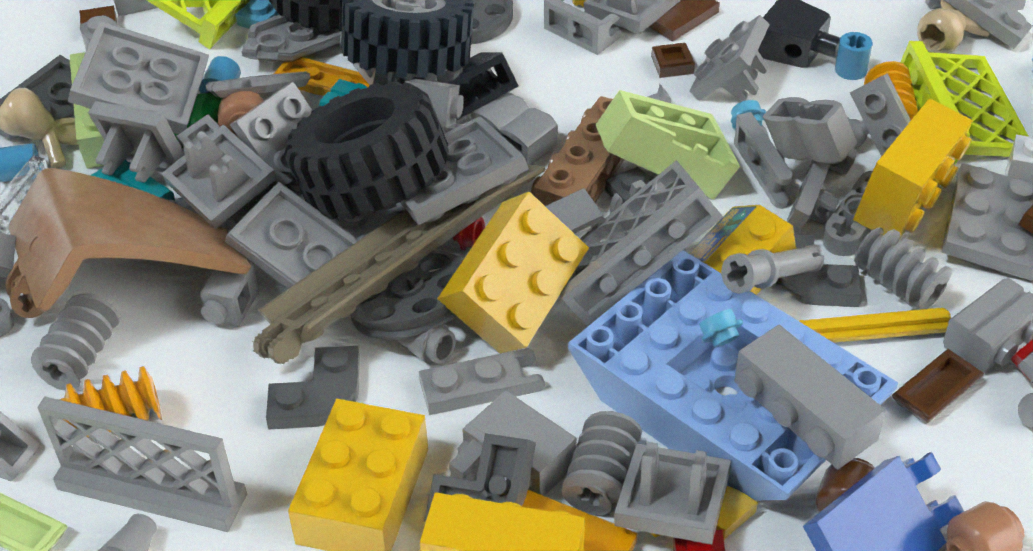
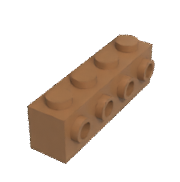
[530,96,625,206]

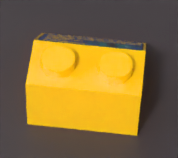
[689,204,796,295]

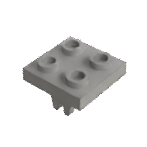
[584,0,680,34]
[689,15,770,101]
[230,81,312,188]
[88,101,185,182]
[161,124,277,229]
[614,442,731,544]

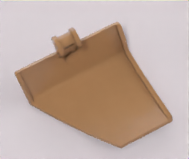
[5,168,251,318]

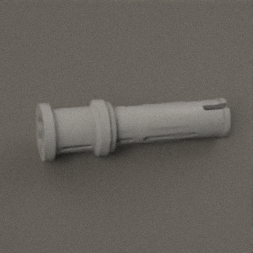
[721,245,825,294]

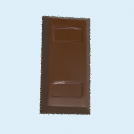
[892,349,984,424]

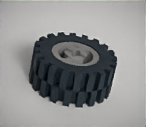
[341,0,474,78]

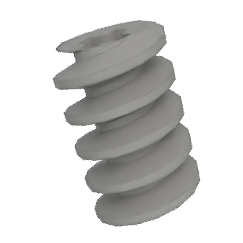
[854,227,952,309]
[31,294,121,390]
[562,411,643,516]

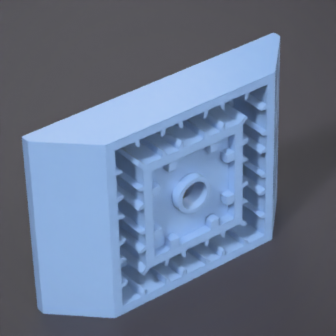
[568,250,898,501]

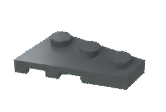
[0,55,74,141]

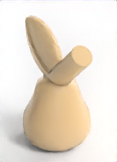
[917,0,990,54]
[0,88,78,168]

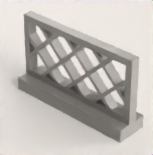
[560,160,723,326]
[37,396,247,532]

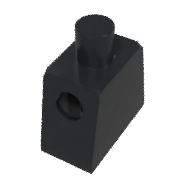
[758,0,841,68]
[436,52,519,120]

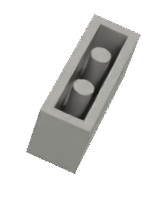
[734,324,886,470]

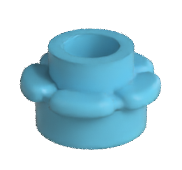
[731,100,766,130]
[699,309,743,348]

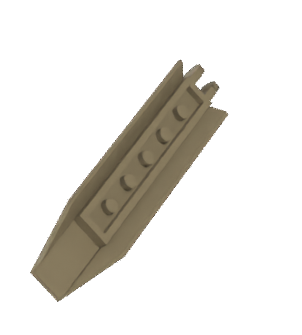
[252,164,546,364]

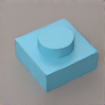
[235,0,279,29]

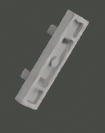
[786,117,858,234]

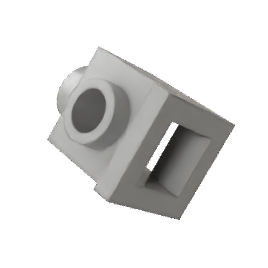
[200,262,259,327]

